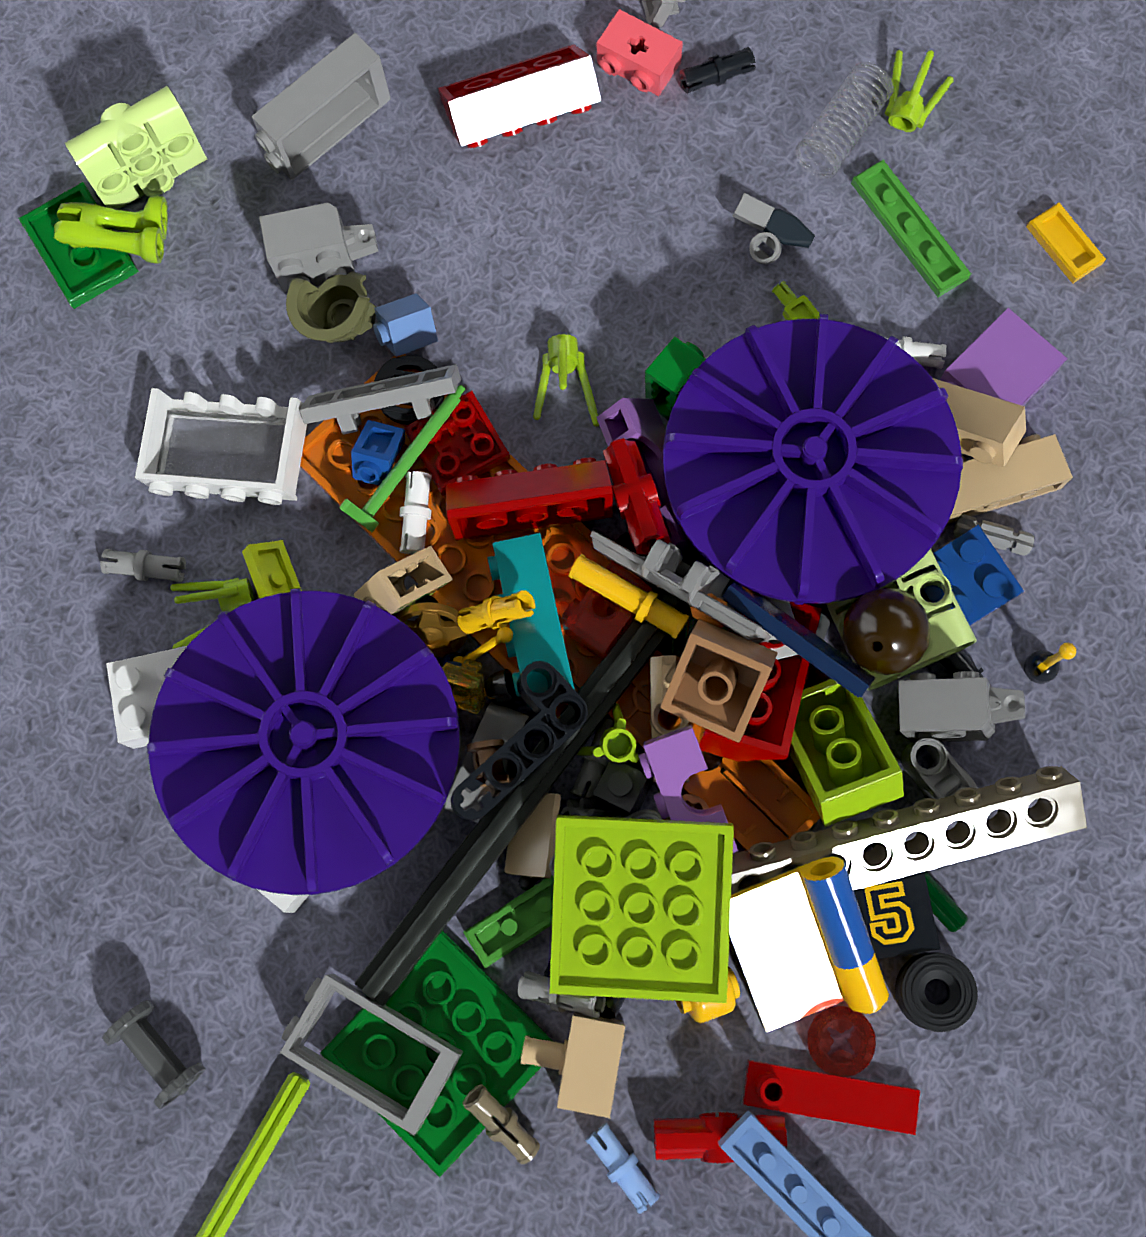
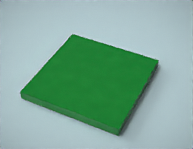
[320,930,554,1178]

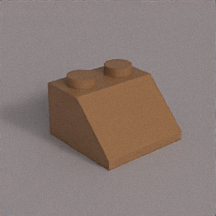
[660,619,778,743]

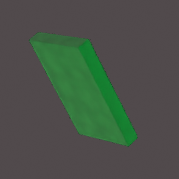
[18,182,139,309]

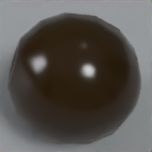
[842,587,930,675]

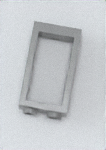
[251,33,391,180]
[280,973,463,1135]

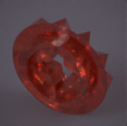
[807,1006,876,1077]

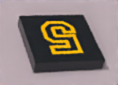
[854,872,940,959]

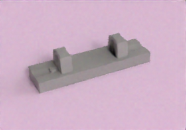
[299,364,461,435]

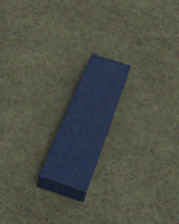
[722,582,876,698]

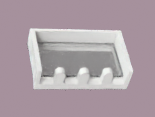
[135,388,307,505]

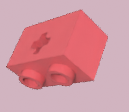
[597,9,683,96]

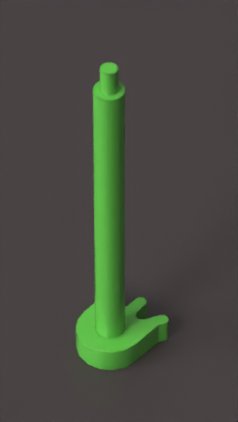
[339,384,466,532]

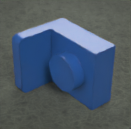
[351,420,405,486]

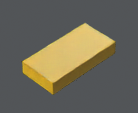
[1026,203,1106,284]

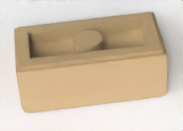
[505,793,561,878]

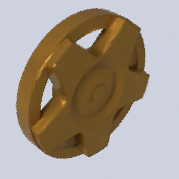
[395,602,467,658]

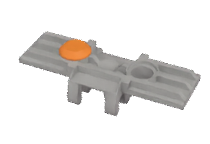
[590,531,771,644]

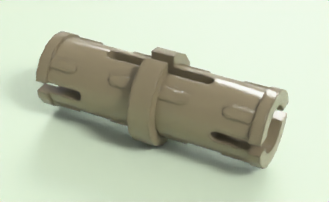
[463,1085,540,1164]

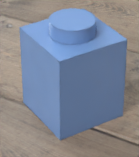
[373,293,438,357]

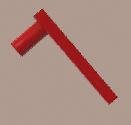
[742,1060,920,1135]

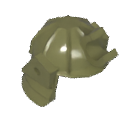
[286,271,376,343]

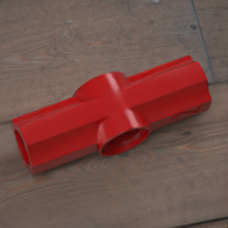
[603,438,671,556]
[653,1112,787,1163]

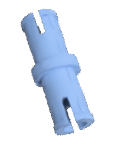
[585,1123,660,1214]

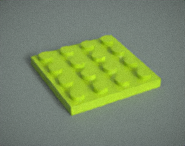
[549,815,734,1003]

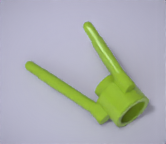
[884,50,953,132]
[533,334,599,427]
[170,577,254,649]
[577,703,640,764]

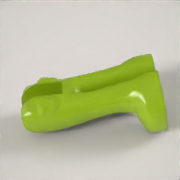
[54,196,168,264]

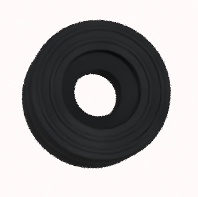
[895,952,978,1032]

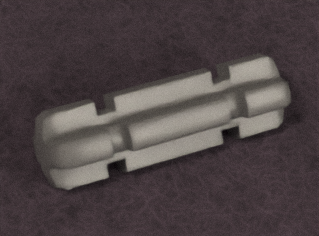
[954,514,1034,556]

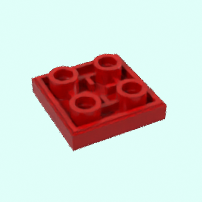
[403,390,511,496]

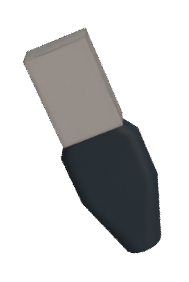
[732,193,815,248]

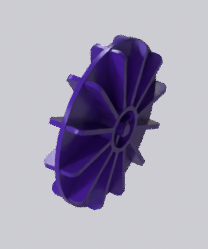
[663,313,963,605]
[147,588,460,895]

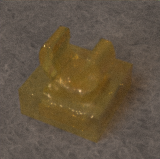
[442,659,485,714]

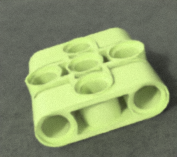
[65,86,207,210]
[825,549,977,691]

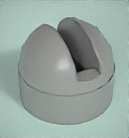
[749,232,781,265]

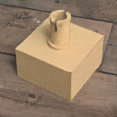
[521,1012,625,1118]

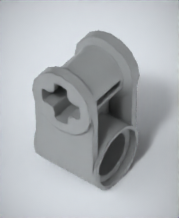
[901,738,978,800]

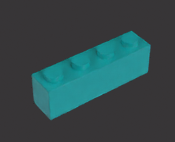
[488,533,575,707]

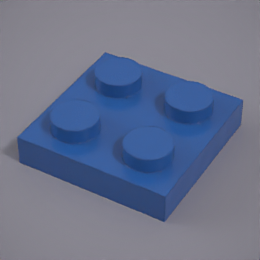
[923,524,1024,626]

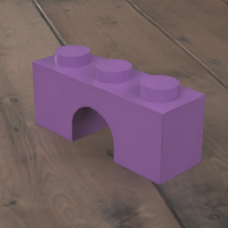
[639,724,738,853]

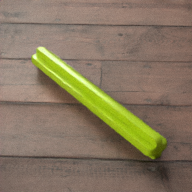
[196,1072,310,1237]

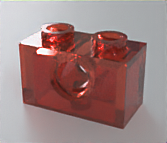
[562,560,652,660]

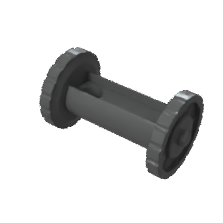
[102,1000,206,1109]

